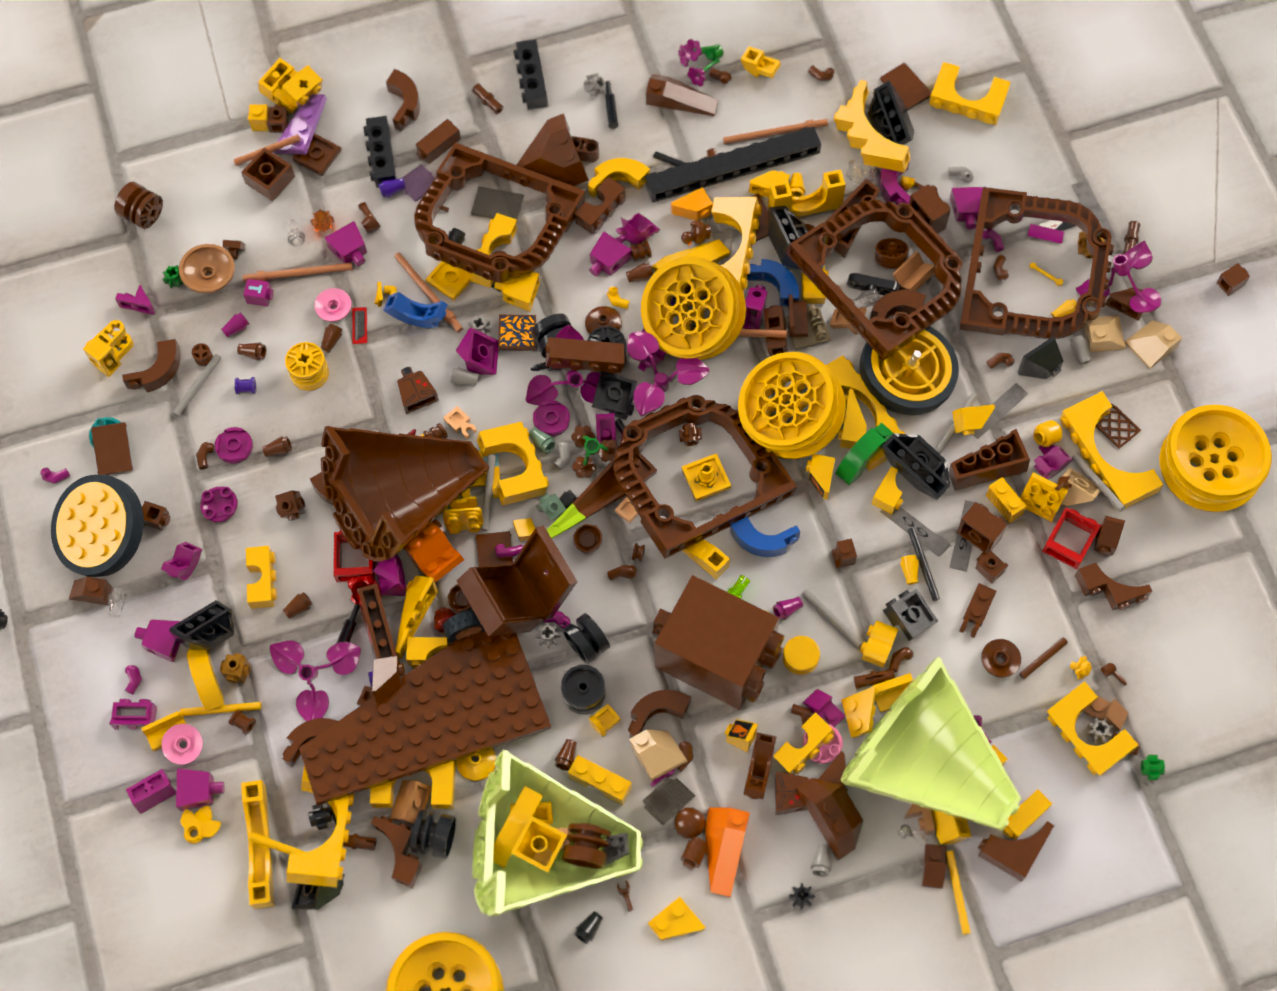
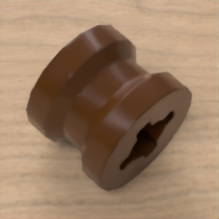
[191,343,213,366]

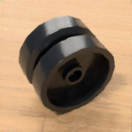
[531,313,571,358]
[562,613,610,664]
[561,665,606,714]

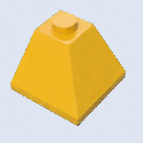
[511,815,567,873]

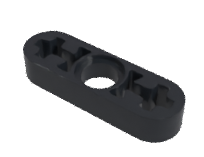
[847,273,901,296]

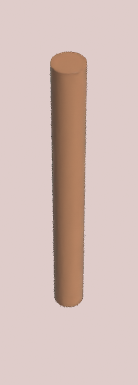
[234,134,301,166]

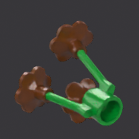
[571,425,618,478]

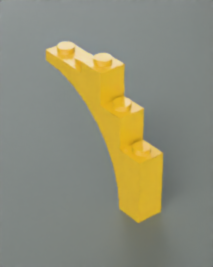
[834,80,911,172]

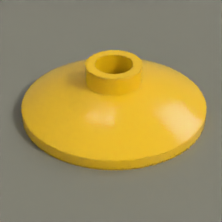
[456,748,496,781]

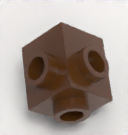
[275,490,306,521]

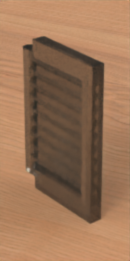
[643,777,696,826]

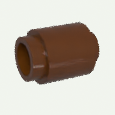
[681,837,707,870]

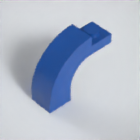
[747,259,799,307]
[383,292,448,328]
[730,516,800,557]

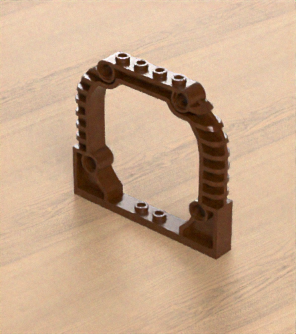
[414,142,585,283]
[960,187,1114,339]
[786,200,962,360]
[613,395,797,559]

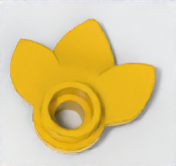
[180,805,221,844]

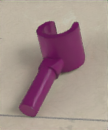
[650,769,675,788]

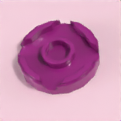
[533,400,570,437]
[215,427,253,464]

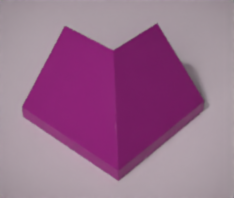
[455,328,499,375]
[374,554,407,596]

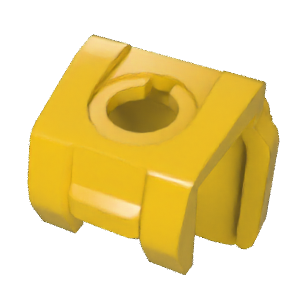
[443,496,484,534]

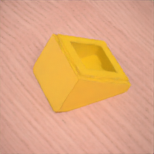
[513,518,535,542]

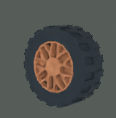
[443,609,485,642]

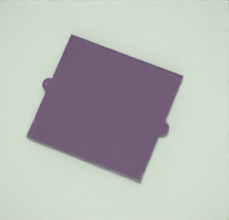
[402,164,435,202]

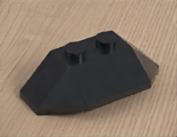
[868,81,915,145]
[768,206,808,270]
[880,433,951,500]
[169,600,234,650]

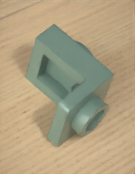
[535,493,566,520]

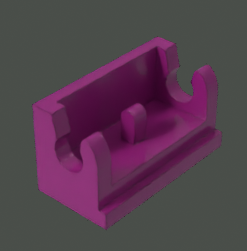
[126,769,176,814]

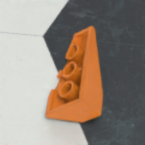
[705,807,750,897]

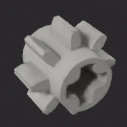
[583,73,605,96]
[468,315,491,334]
[536,622,561,649]
[1087,718,1113,744]

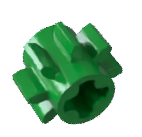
[162,265,183,289]
[1141,755,1165,780]

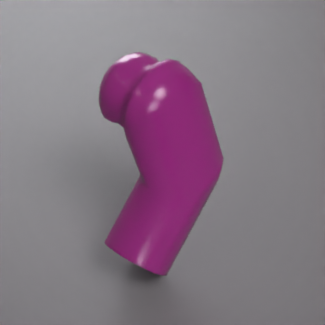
[983,229,1004,252]
[40,467,70,484]
[495,544,523,558]
[544,611,571,628]
[125,665,142,695]

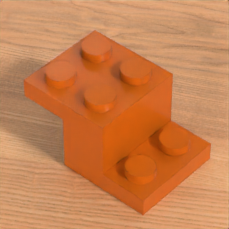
[403,522,464,583]

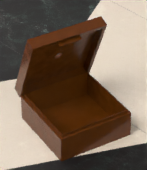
[456,525,578,636]

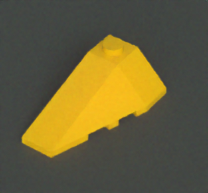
[651,239,730,272]
[395,576,438,659]

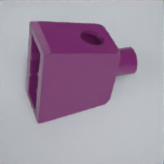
[950,187,983,229]
[325,221,367,266]
[589,231,632,277]
[742,285,768,330]
[134,619,181,662]
[176,769,225,812]

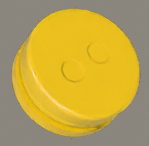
[782,636,820,675]

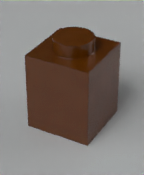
[1216,263,1250,296]

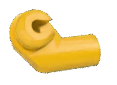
[607,286,630,310]

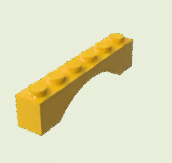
[241,780,275,909]

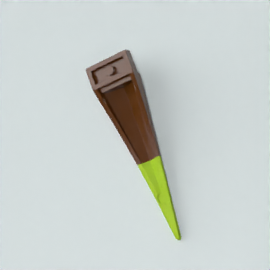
[547,453,657,539]

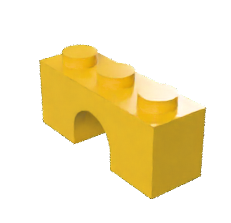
[246,545,277,609]
[773,712,835,775]
[568,755,632,806]

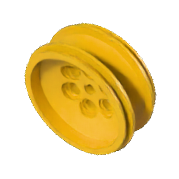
[641,256,746,360]
[738,352,846,459]
[1159,405,1272,512]
[386,932,504,991]

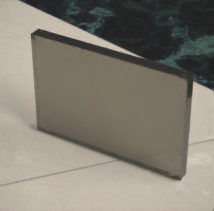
[471,186,524,220]

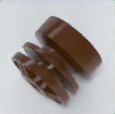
[114,181,163,229]
[562,823,611,869]

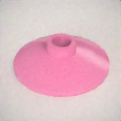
[315,288,352,322]
[162,724,203,764]

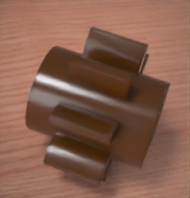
[679,423,702,446]

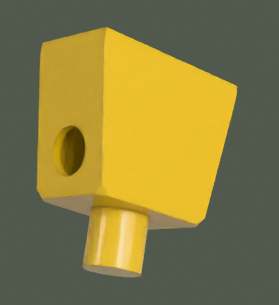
[495,272,540,312]

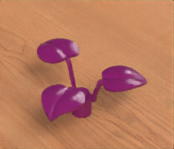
[1075,240,1162,313]
[525,325,600,405]
[627,331,710,417]
[270,640,361,721]

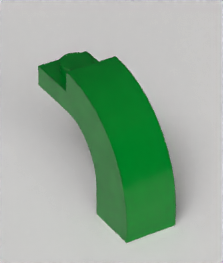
[835,423,893,485]

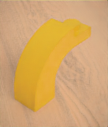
[588,158,650,198]
[186,649,225,712]

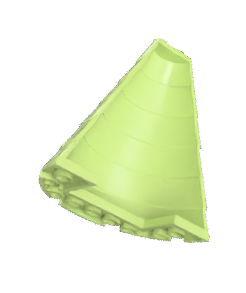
[841,657,1021,831]
[472,750,643,916]

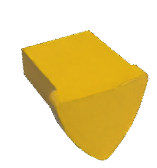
[588,704,621,737]

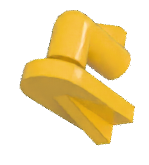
[374,282,397,307]

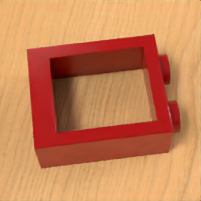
[1042,507,1101,570]
[333,530,375,582]

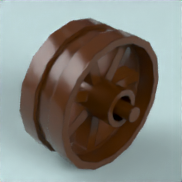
[875,238,909,269]

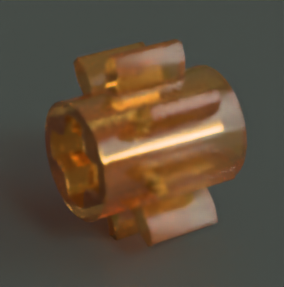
[311,209,334,232]

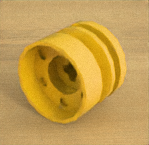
[285,342,329,391]

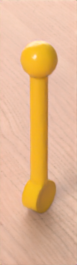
[1029,262,1063,286]

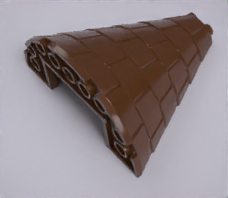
[321,426,489,561]

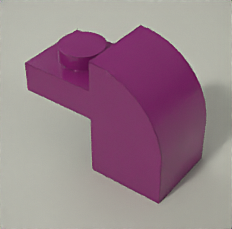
[1033,446,1073,480]
[161,542,203,581]

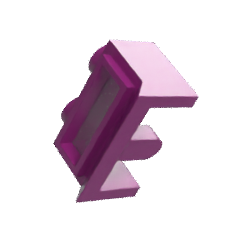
[109,699,157,730]

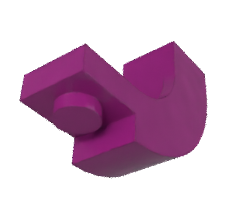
[879,161,910,205]

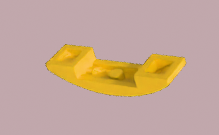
[493,786,543,868]

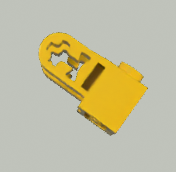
[258,58,306,113]
[83,320,133,377]

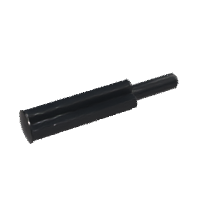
[605,80,619,129]
[337,604,360,643]

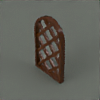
[1096,403,1141,449]

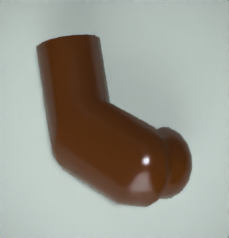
[986,352,1015,369]
[790,704,813,724]
[676,741,693,772]

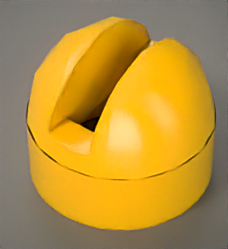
[900,176,915,189]

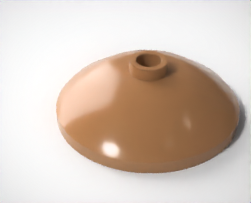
[179,244,235,293]

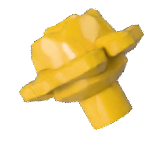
[1070,656,1092,680]

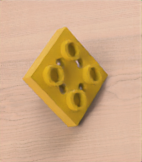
[681,453,731,502]
[1020,472,1068,522]

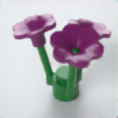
[678,39,723,87]

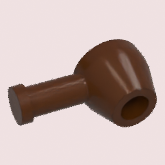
[358,202,381,232]

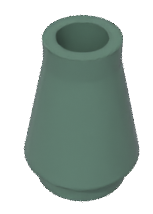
[529,427,556,454]

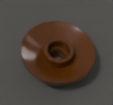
[585,306,622,334]
[981,639,1021,678]

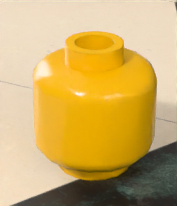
[1033,420,1062,447]

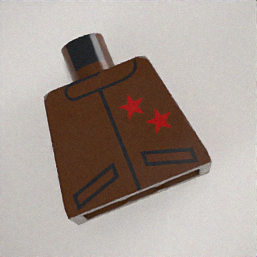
[397,367,439,414]
[775,772,809,815]

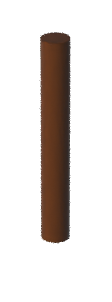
[1019,637,1068,679]

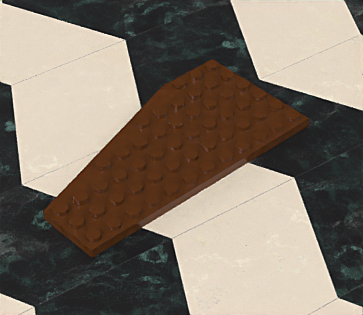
[299,631,551,806]

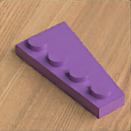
[274,94,327,154]

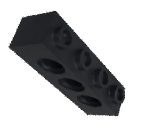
[513,39,548,110]
[363,115,396,188]

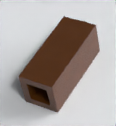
[416,119,461,164]
[764,305,788,356]

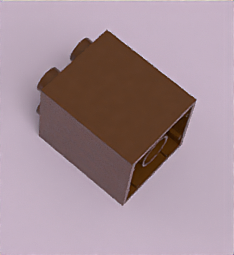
[654,575,785,710]

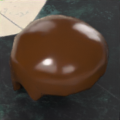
[573,524,603,553]
[448,584,472,613]
[674,807,705,839]

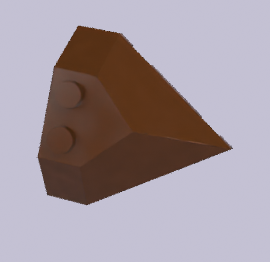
[517,113,589,186]

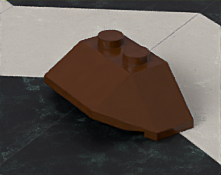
[795,778,863,860]

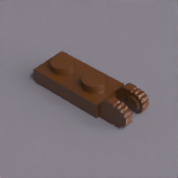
[959,583,997,638]

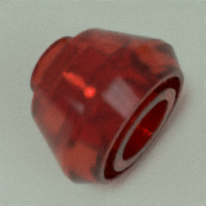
[433,607,456,632]

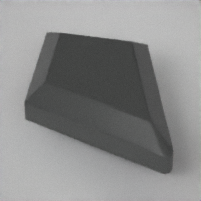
[604,833,630,867]

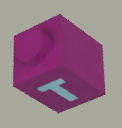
[243,279,274,307]

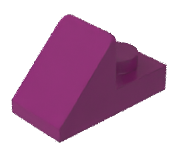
[115,285,155,315]
[595,413,616,444]
[803,689,846,728]

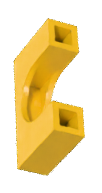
[929,62,1011,125]
[768,169,846,217]
[476,421,549,506]
[1047,681,1139,777]
[991,744,1053,840]
[370,760,456,809]

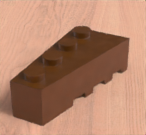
[824,178,880,258]
[949,429,1030,491]

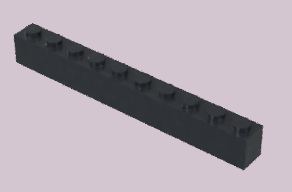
[645,126,821,203]

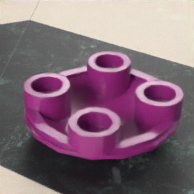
[200,486,238,522]

